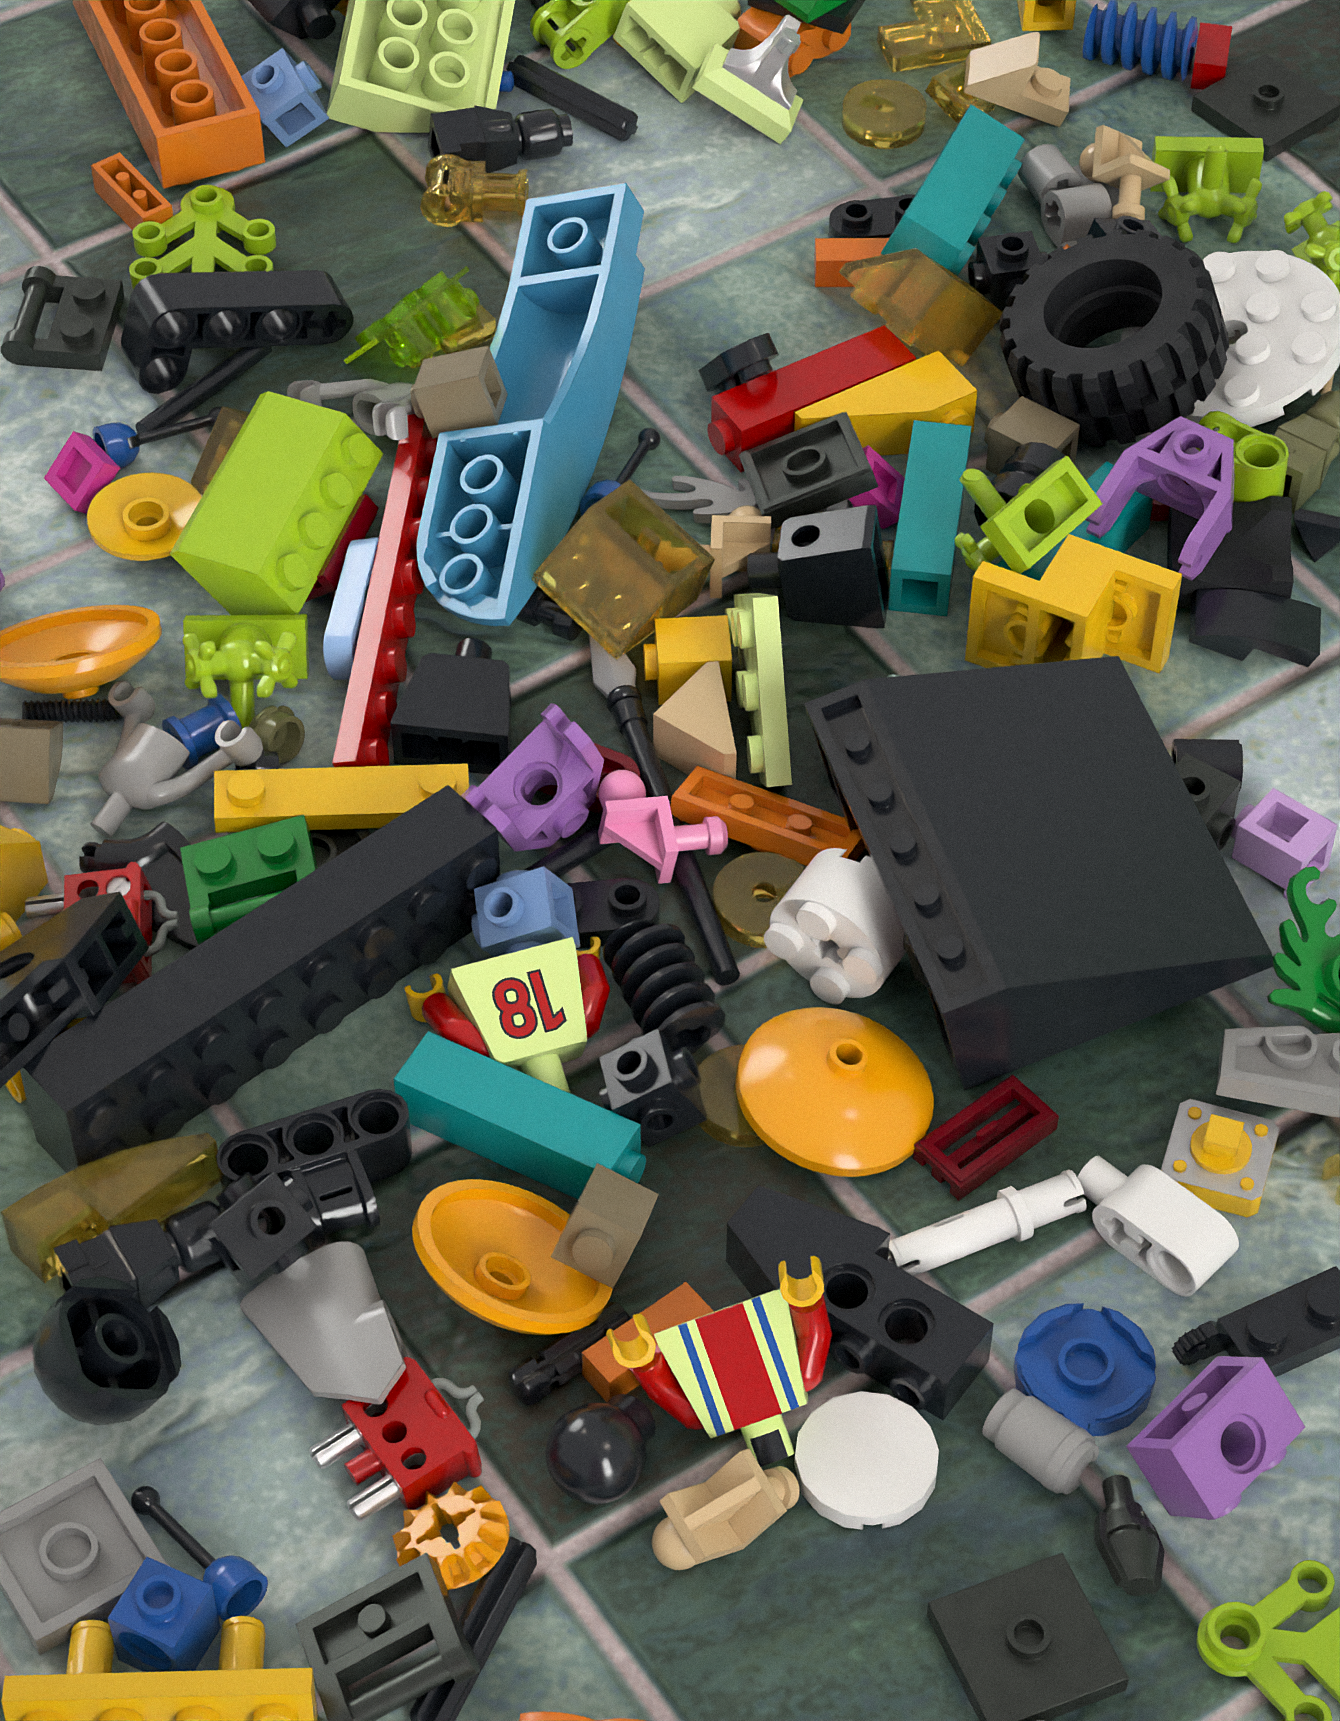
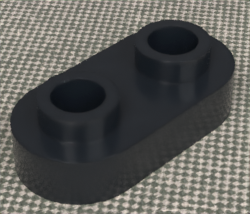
[828,194,915,238]
[698,333,779,393]
[566,878,660,949]

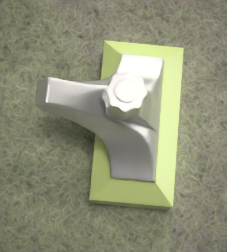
[693,15,804,145]

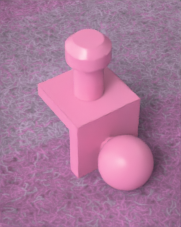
[598,770,728,884]

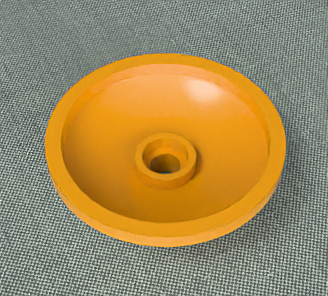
[0,605,162,699]
[735,1007,934,1177]
[412,1179,613,1335]

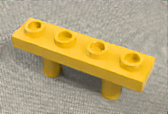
[1,1616,318,1721]

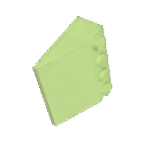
[327,0,515,133]

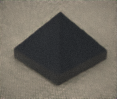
[1293,508,1340,563]

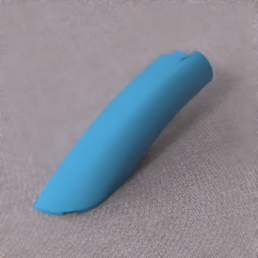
[417,183,645,626]

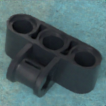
[217,1089,413,1247]

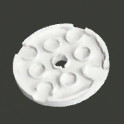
[1121,250,1340,432]

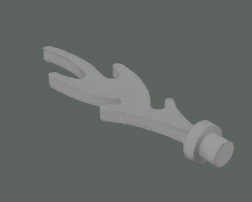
[634,476,849,523]

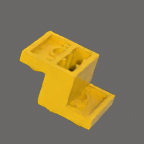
[965,534,1182,674]

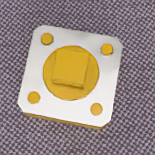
[1161,1099,1279,1218]

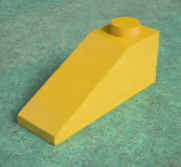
[794,350,977,456]

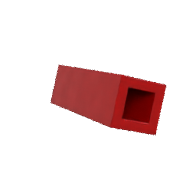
[707,325,916,473]

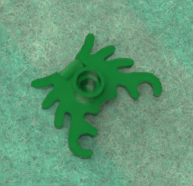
[1267,866,1340,1033]

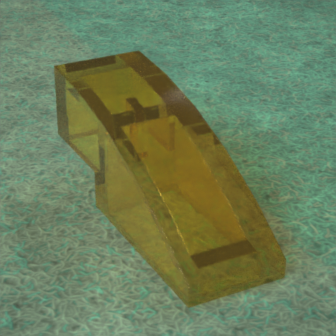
[1,1133,220,1283]

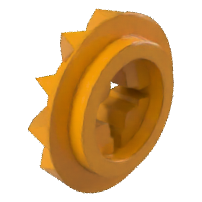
[392,1482,510,1590]

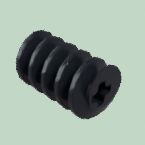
[603,920,725,1054]

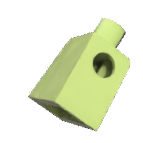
[613,0,741,103]

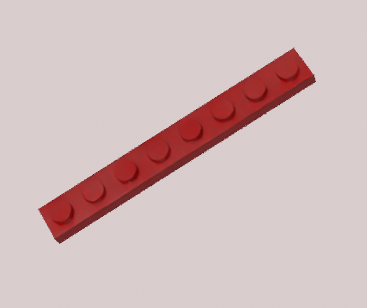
[332,414,438,767]

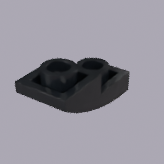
[1189,589,1321,667]

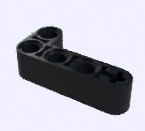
[121,270,354,394]

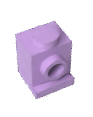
[1231,788,1338,900]

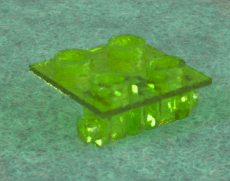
[344,266,480,367]

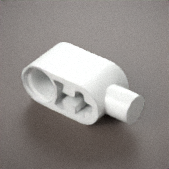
[1077,1156,1239,1297]

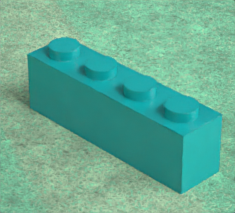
[881,104,1025,289]

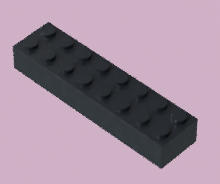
[20,785,500,1192]

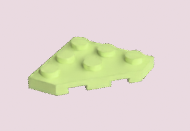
[725,593,792,787]

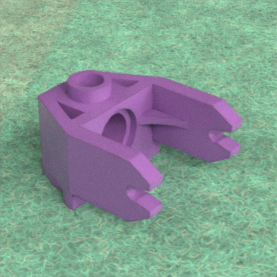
[1085,416,1235,581]
[461,703,604,852]

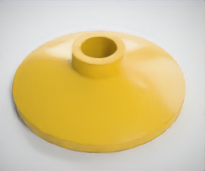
[87,472,202,561]

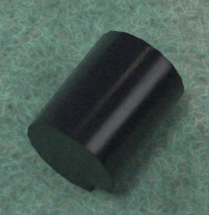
[1171,739,1243,792]

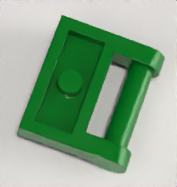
[180,815,318,945]

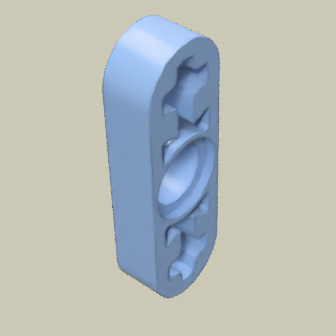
[323,537,379,680]

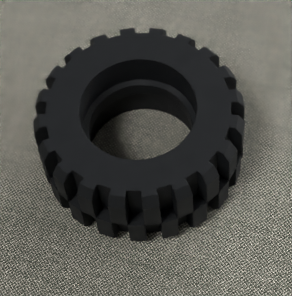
[999,229,1229,446]

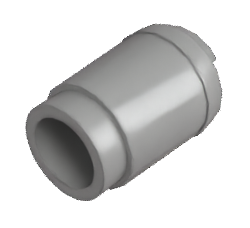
[982,1388,1099,1494]

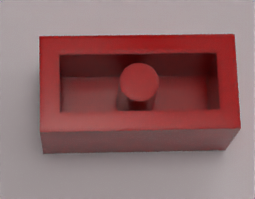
[1190,22,1232,90]

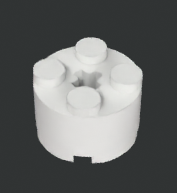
[764,848,907,1005]

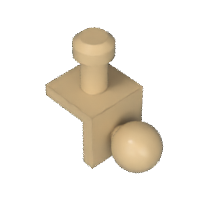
[1079,125,1170,220]
[657,505,771,598]
[652,1448,799,1570]

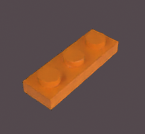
[670,766,866,866]

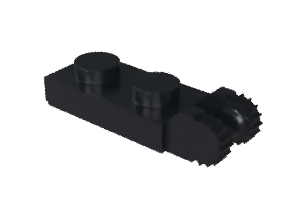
[1172,1266,1340,1377]

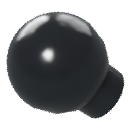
[545,1394,656,1505]

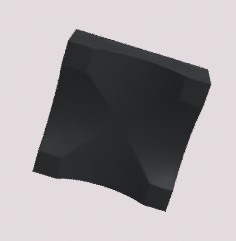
[1167,496,1294,609]

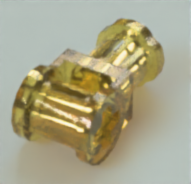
[420,154,529,227]

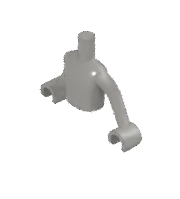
[287,379,415,440]
[90,681,263,838]

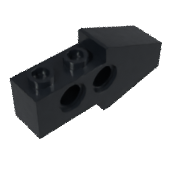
[0,892,149,1088]
[726,1185,994,1421]

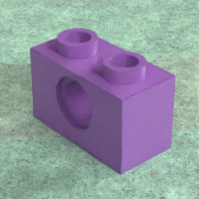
[1126,1356,1305,1520]

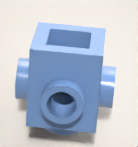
[241,48,329,148]
[472,866,580,957]

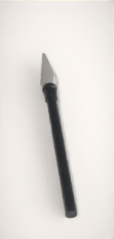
[586,608,740,986]

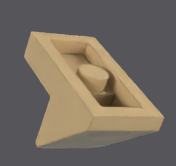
[964,32,1071,127]

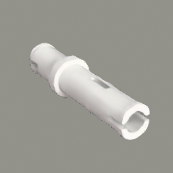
[888,1169,1087,1276]

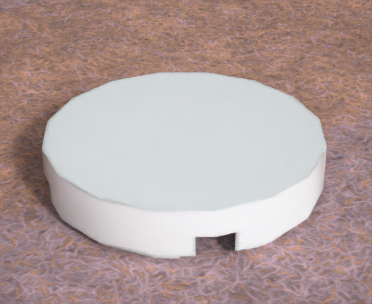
[794,1391,939,1530]

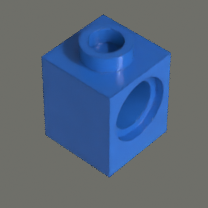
[108,1557,221,1672]

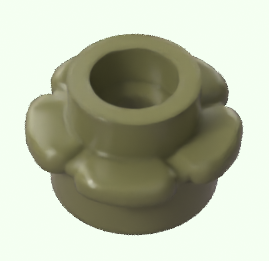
[249,705,305,763]

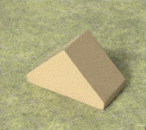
[653,661,737,779]

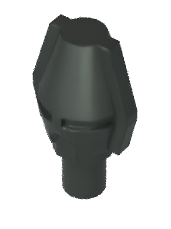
[1094,1475,1164,1596]

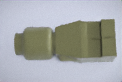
[1274,390,1340,514]

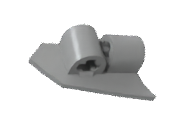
[1018,144,1119,248]
[240,1242,408,1405]

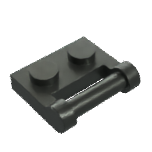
[1,266,125,371]
[295,1552,480,1721]

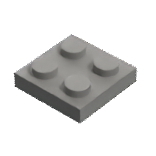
[0,1458,168,1655]

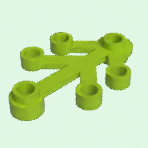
[129,185,276,289]
[1196,1560,1340,1721]

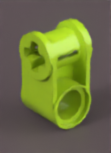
[530,0,630,69]
[1195,411,1289,502]

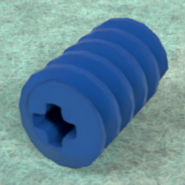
[1083,0,1198,82]

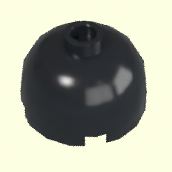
[32,1276,181,1425]

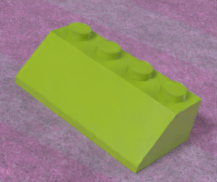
[170,391,383,615]

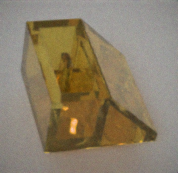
[839,248,1003,366]
[532,479,715,660]

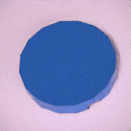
[1014,1303,1156,1436]

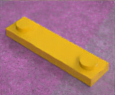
[214,764,469,833]

